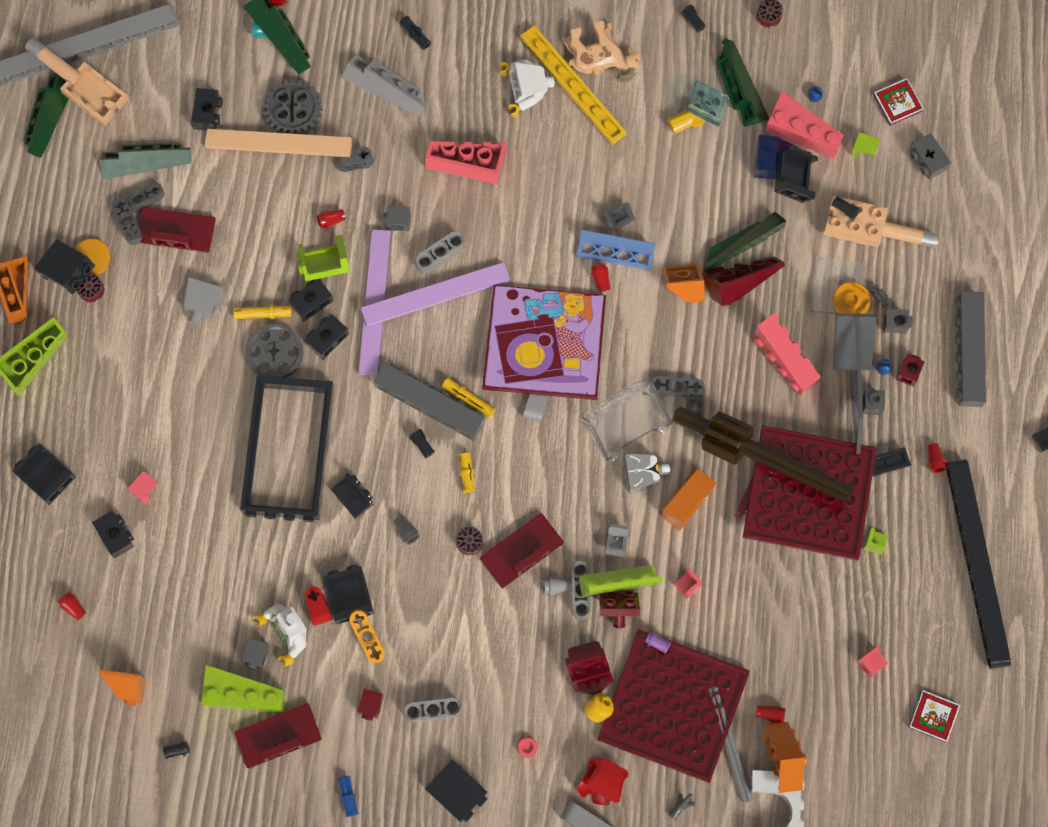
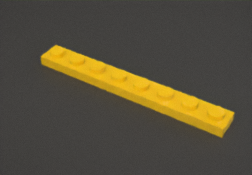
[520,25,627,145]

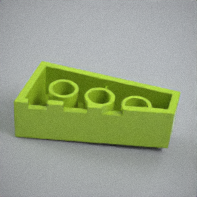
[0,317,69,396]
[202,665,286,713]

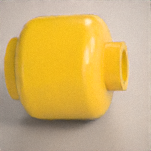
[584,693,614,723]

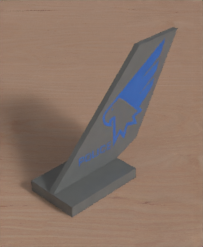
[832,313,876,454]

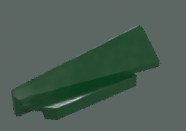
[23,73,69,158]

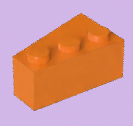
[0,256,29,325]
[662,469,717,531]
[764,722,807,793]

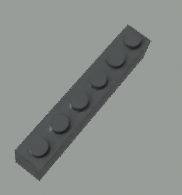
[955,291,986,407]
[374,363,485,441]

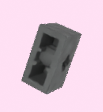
[909,133,951,180]

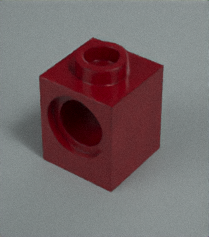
[896,354,925,387]
[357,689,384,721]

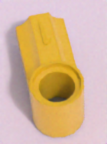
[667,103,707,134]

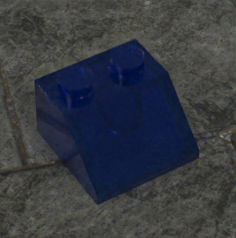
[754,135,793,179]

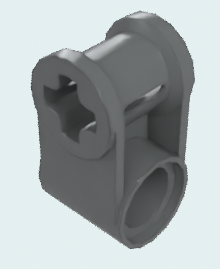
[337,146,374,172]

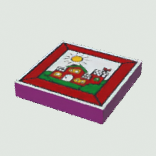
[873,78,924,126]
[909,690,960,743]

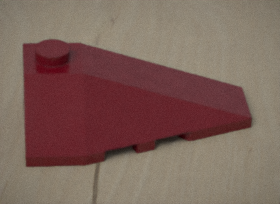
[702,256,785,306]

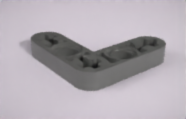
[111,183,165,245]
[649,376,705,434]

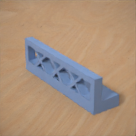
[577,230,655,271]

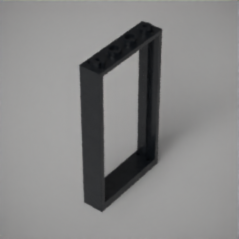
[240,375,334,523]

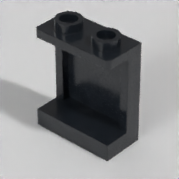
[774,145,818,203]
[34,239,95,294]
[12,443,76,505]
[324,565,374,624]
[425,759,488,823]

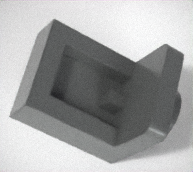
[603,202,635,230]

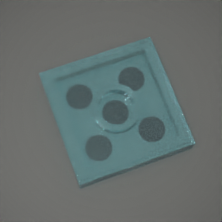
[686,80,729,127]

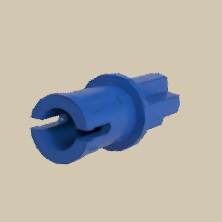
[339,776,359,817]

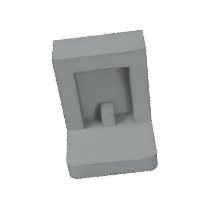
[605,524,629,557]

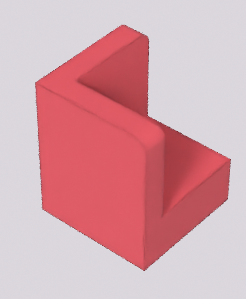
[128,471,158,504]
[674,568,703,599]
[858,646,888,678]

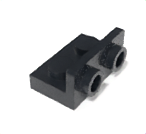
[331,473,373,520]

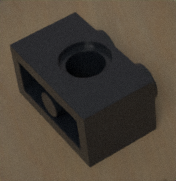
[191,88,223,131]
[288,279,334,322]
[305,314,349,360]
[92,510,135,559]

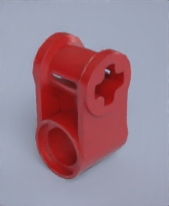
[305,587,333,626]

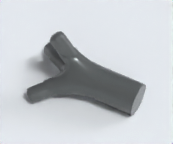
[669,793,695,820]

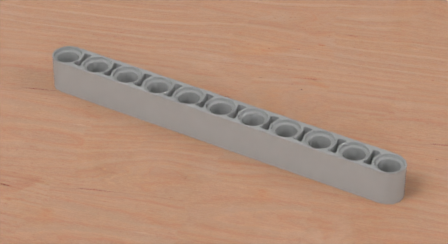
[0,5,180,87]

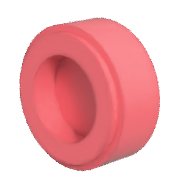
[518,737,537,758]

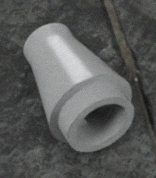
[542,576,572,596]

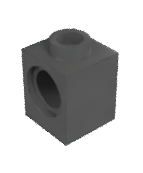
[383,206,411,231]
[883,309,913,334]
[862,390,885,415]
[241,638,270,670]

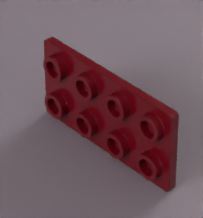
[139,207,216,253]
[480,513,564,589]
[234,703,322,769]

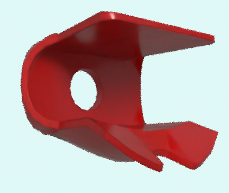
[576,757,629,805]

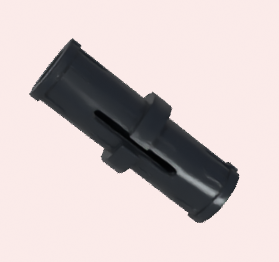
[400,16,431,50]

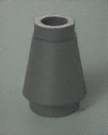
[394,515,419,545]

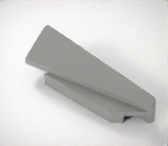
[342,54,426,116]

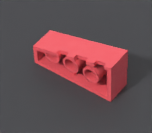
[766,91,844,159]
[425,141,507,185]
[753,313,821,395]

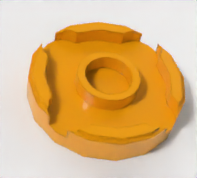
[75,239,111,275]
[832,282,871,314]

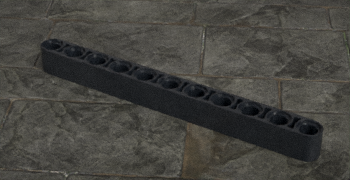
[946,459,1011,669]

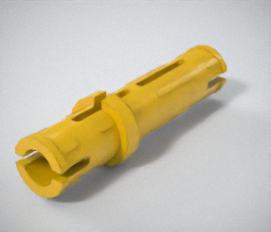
[234,304,292,320]
[442,377,496,418]

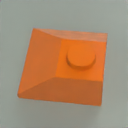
[662,264,705,303]
[99,669,146,706]

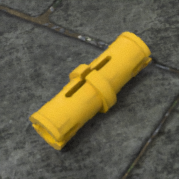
[459,453,475,493]

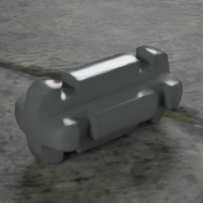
[870,285,892,307]

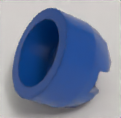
[808,86,823,102]
[876,359,892,375]

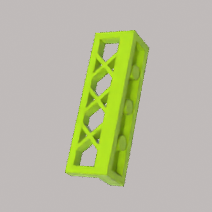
[579,565,663,596]

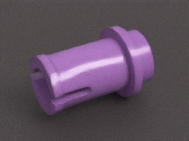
[645,632,671,654]

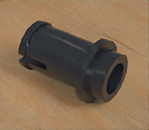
[163,741,190,759]

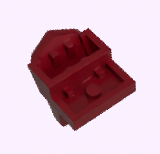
[565,641,614,695]

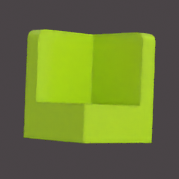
[851,132,880,157]
[863,527,888,555]

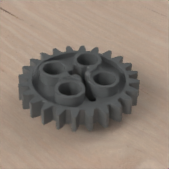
[262,78,323,134]

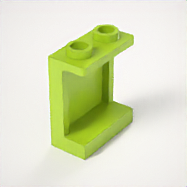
[296,234,350,281]

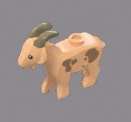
[562,21,641,83]

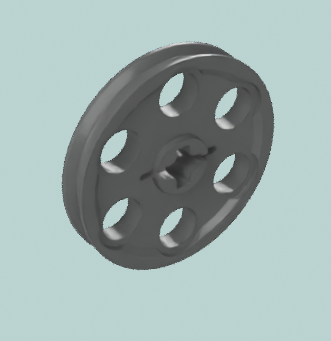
[245,324,303,378]

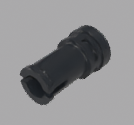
[681,4,706,33]
[831,195,861,221]
[409,429,435,459]

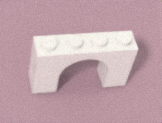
[750,770,804,827]

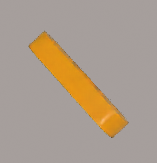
[350,609,385,663]

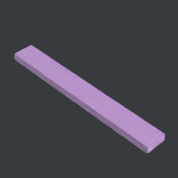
[359,229,391,376]
[361,262,510,327]

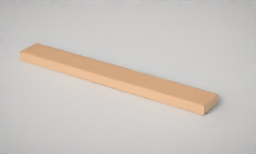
[205,129,353,157]

